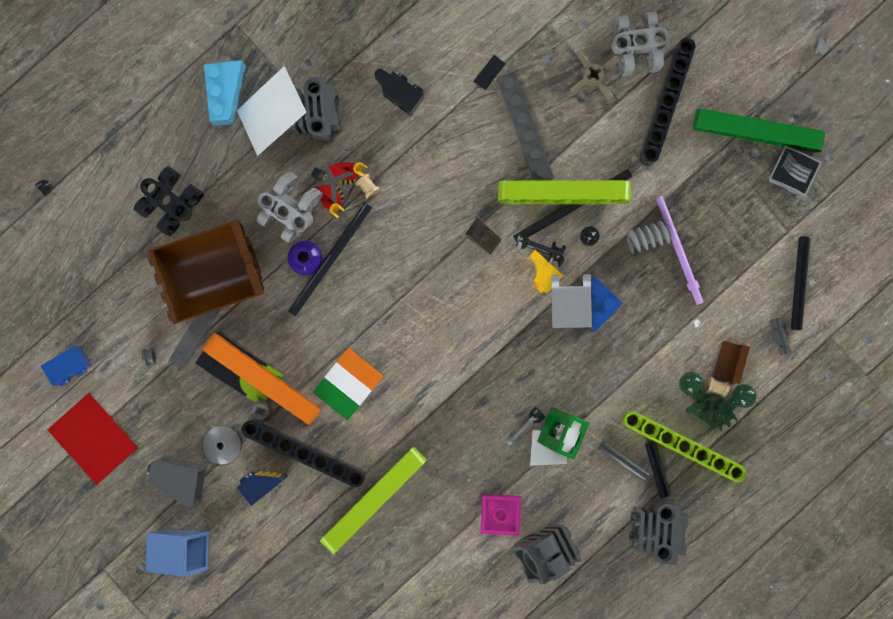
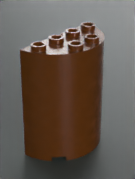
[147,220,264,324]

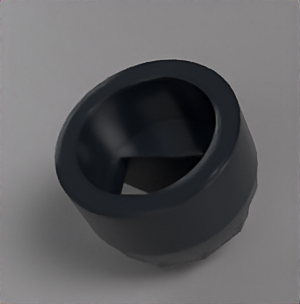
[35,180,52,196]

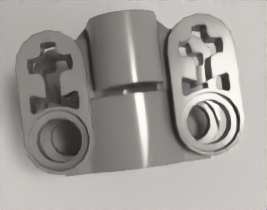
[611,11,670,77]
[257,172,323,243]

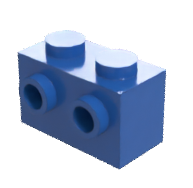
[41,346,92,387]

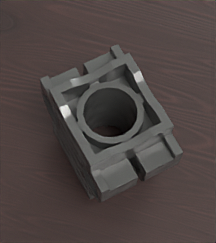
[290,76,342,143]
[629,499,689,565]
[511,525,582,584]

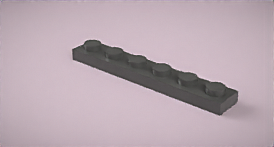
[496,71,554,181]

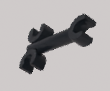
[516,233,566,267]

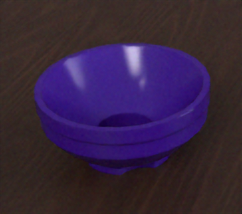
[288,241,322,275]

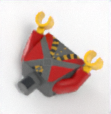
[311,162,368,218]

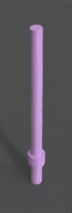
[655,196,703,305]

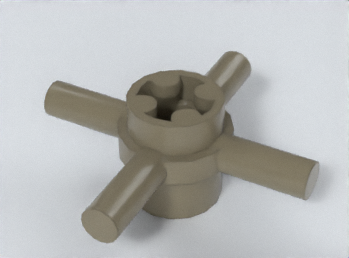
[569,49,621,100]

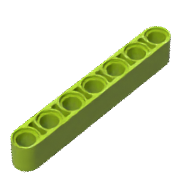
[498,180,631,204]
[621,411,746,482]
[320,446,427,554]

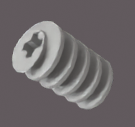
[627,221,670,254]

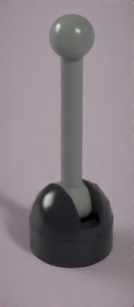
[506,406,546,445]

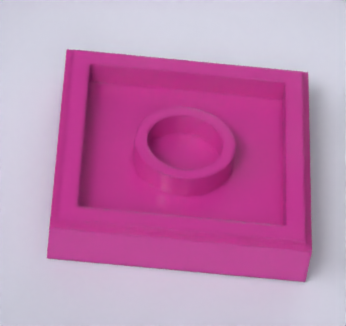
[481,494,521,536]

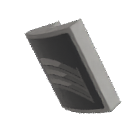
[769,146,822,198]

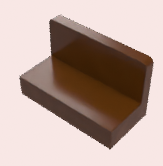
[713,341,750,384]

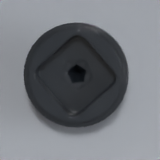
[580,226,600,246]

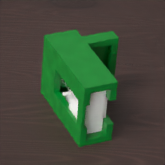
[537,406,590,460]

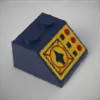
[237,471,288,506]

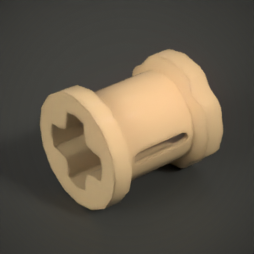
[355,173,380,199]
[705,377,730,399]

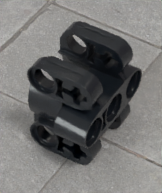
[133,166,204,236]

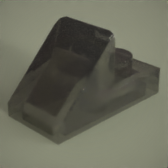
[465,218,502,255]

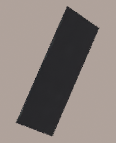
[473,55,506,90]

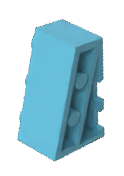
[204,60,246,126]

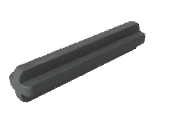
[598,441,650,481]

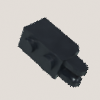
[374,69,424,116]

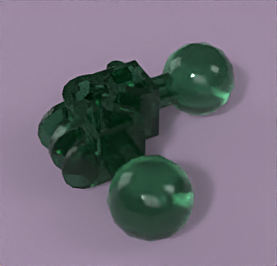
[679,371,757,432]

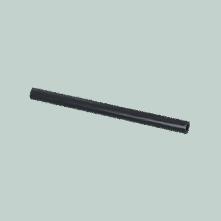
[513,169,632,243]
[288,203,372,317]

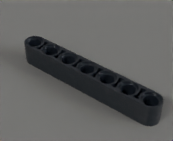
[639,37,696,166]
[241,419,366,487]

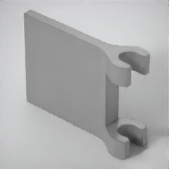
[551,274,592,328]

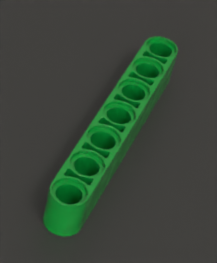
[692,109,826,153]

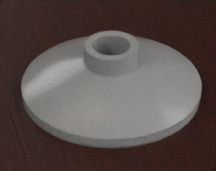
[203,426,241,465]

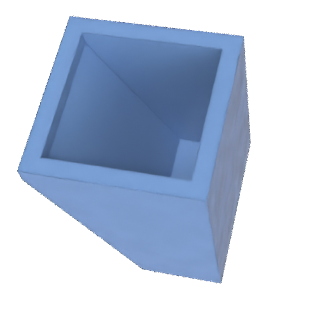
[146,530,209,577]

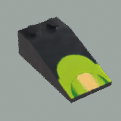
[195,331,284,402]

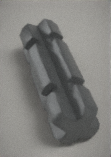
[770,318,791,355]

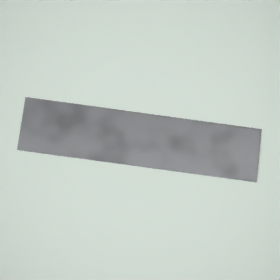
[168,309,221,370]

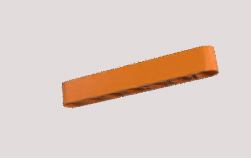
[201,332,322,425]

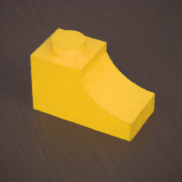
[529,250,563,294]

